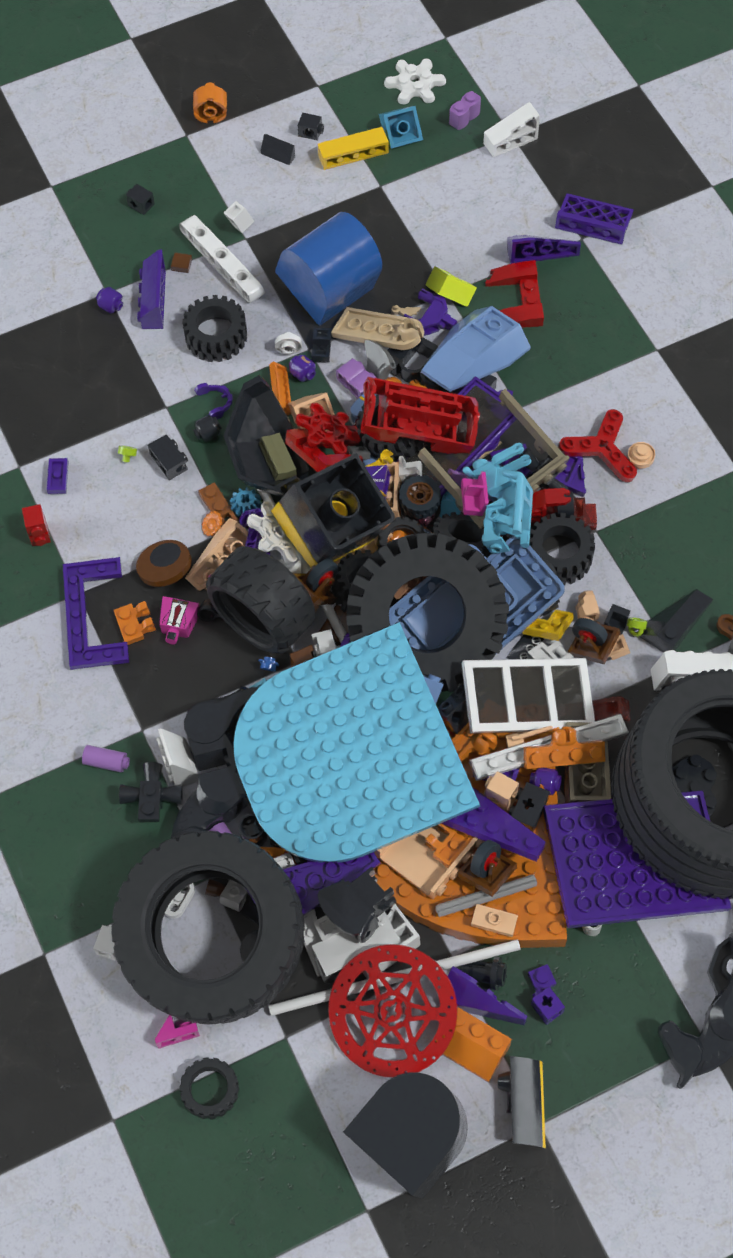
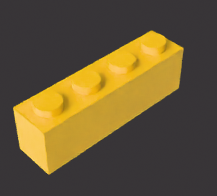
[317,127,389,170]

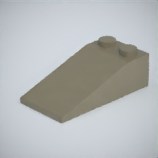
[564,722,611,804]

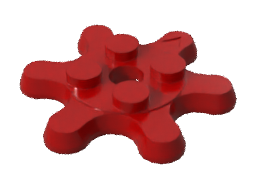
[295,403,361,454]

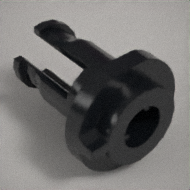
[460,956,507,991]

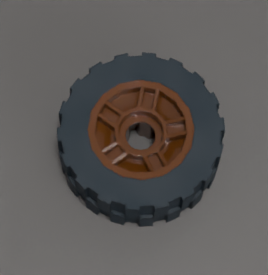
[399,475,441,519]

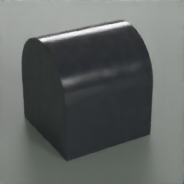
[343,1072,468,1199]

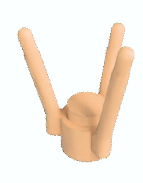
[506,726,553,748]

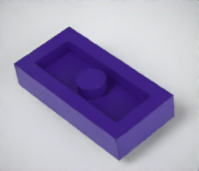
[47,458,69,494]

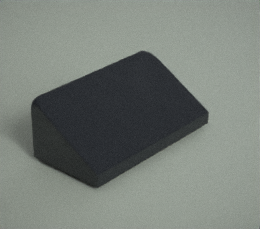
[261,134,295,165]

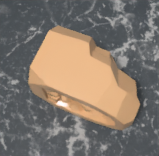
[575,590,600,621]

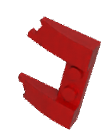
[485,260,544,328]
[285,429,363,472]

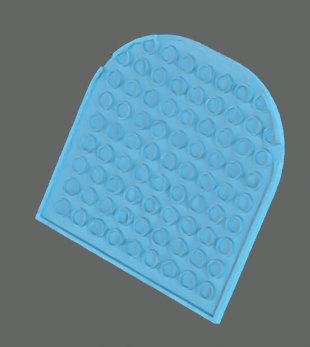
[234,622,480,862]

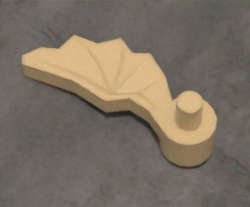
[391,305,421,317]

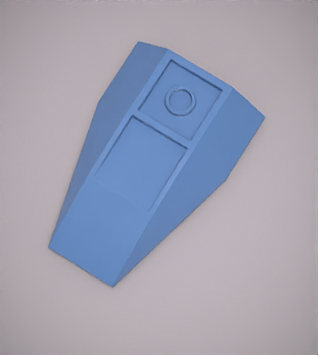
[421,306,531,392]

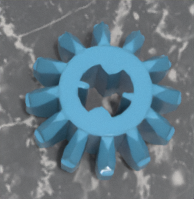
[230,487,262,518]

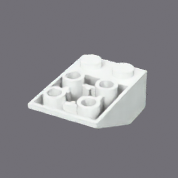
[156,728,198,787]

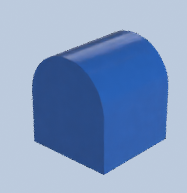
[275,212,382,326]

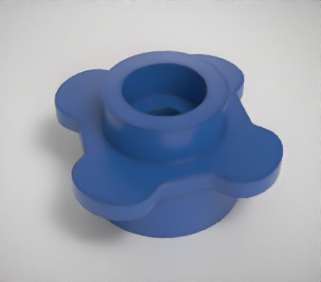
[259,657,279,671]

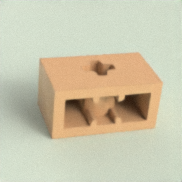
[484,771,519,813]

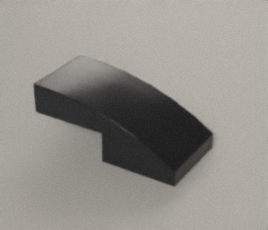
[311,328,332,362]

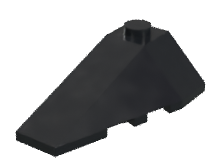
[639,589,713,652]

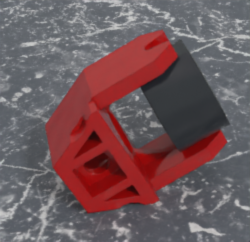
[531,488,574,526]

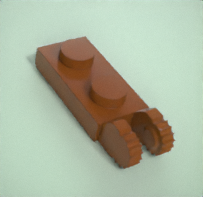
[198,482,239,527]

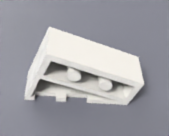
[483,102,540,157]
[360,904,421,979]

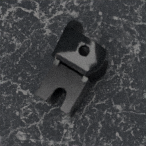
[317,866,397,943]

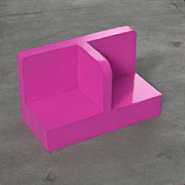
[461,471,489,516]

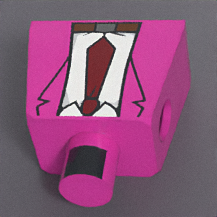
[160,596,199,644]

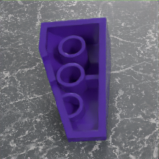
[448,966,527,1025]

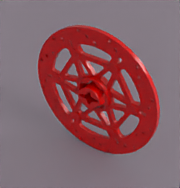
[329,944,458,1077]

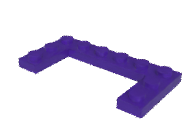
[63,557,129,670]

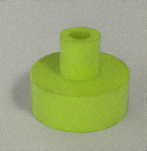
[118,445,137,462]

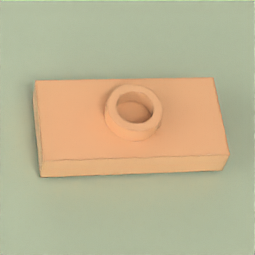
[471,904,518,937]

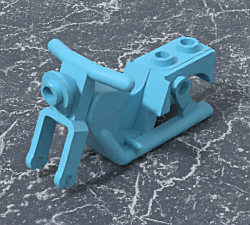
[463,443,533,554]

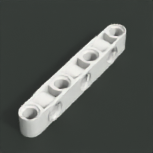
[179,215,265,303]

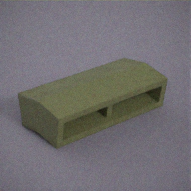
[259,433,296,481]

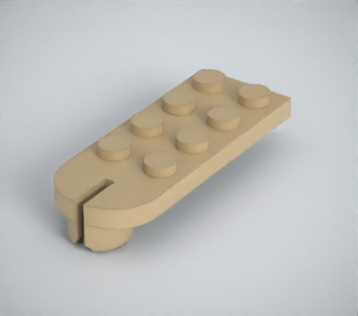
[331,307,424,350]

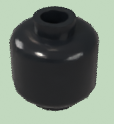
[193,415,222,442]

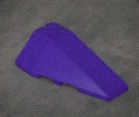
[507,235,581,264]

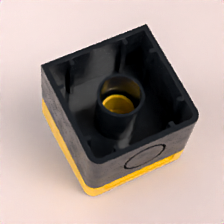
[271,453,395,568]

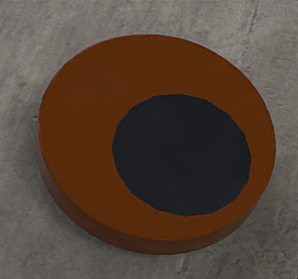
[136,540,192,587]

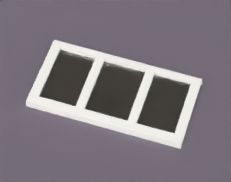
[462,658,595,733]

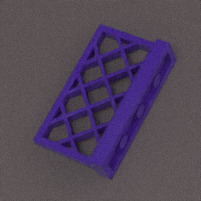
[555,193,633,245]

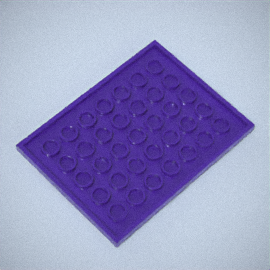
[543,791,732,928]

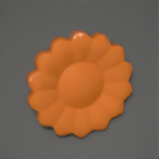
[202,511,222,537]

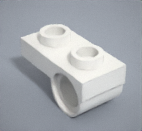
[220,880,248,912]

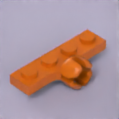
[452,699,505,762]
[523,727,605,769]

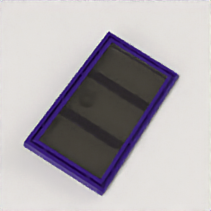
[396,376,517,497]

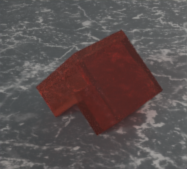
[573,498,597,530]

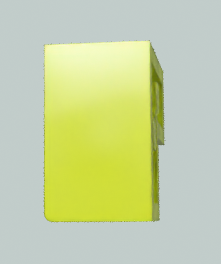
[426,266,477,307]

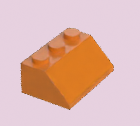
[435,1007,512,1083]

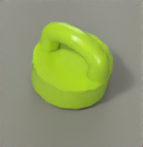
[627,617,647,637]

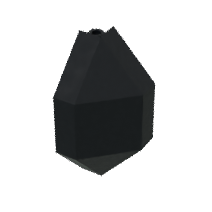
[224,375,311,497]

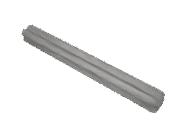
[435,874,537,917]

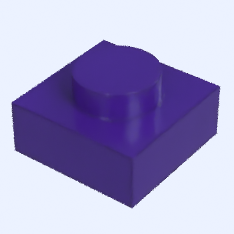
[528,964,557,991]

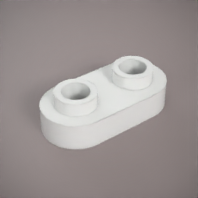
[165,883,195,919]

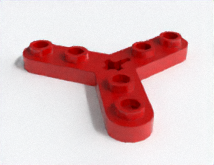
[558,409,637,482]

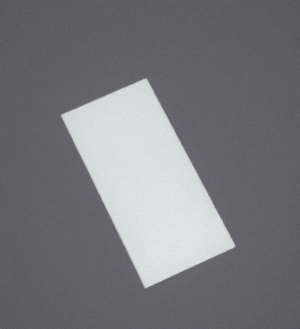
[312,912,400,976]

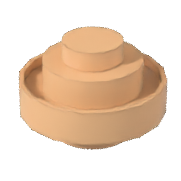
[627,442,655,469]

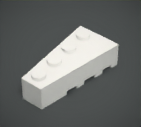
[650,650,733,691]

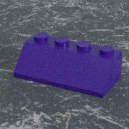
[137,249,166,329]

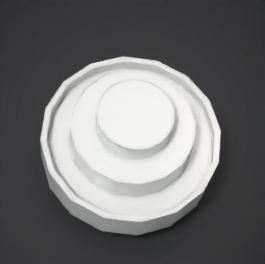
[275,332,302,354]

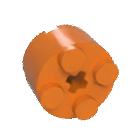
[193,82,227,123]

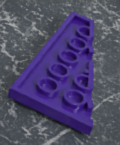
[441,787,545,862]

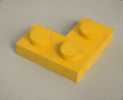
[522,610,574,641]

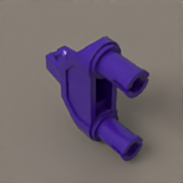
[404,288,457,336]

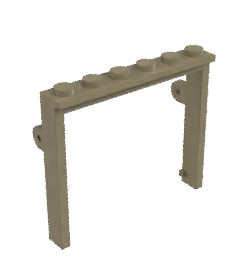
[418,388,570,529]

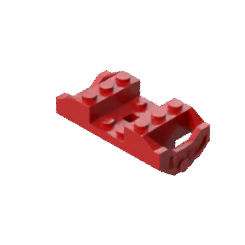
[361,377,480,454]

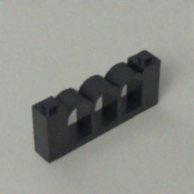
[387,338,497,414]

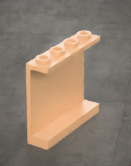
[374,825,485,899]

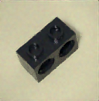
[438,684,484,734]

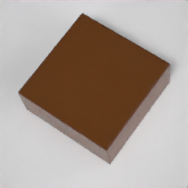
[171,253,192,273]

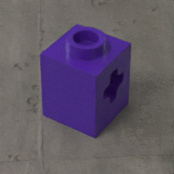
[531,987,565,1025]

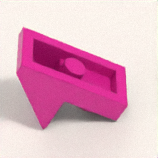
[155,1015,200,1049]

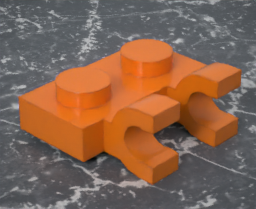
[114,601,156,645]
[424,823,474,868]

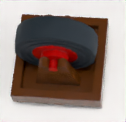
[293,559,339,605]
[568,618,621,665]
[457,840,517,897]

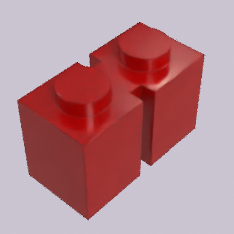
[22,504,51,546]

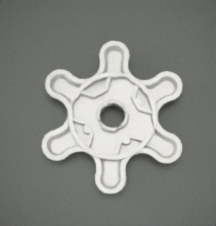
[384,59,446,105]
[247,501,298,564]

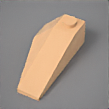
[185,518,248,591]

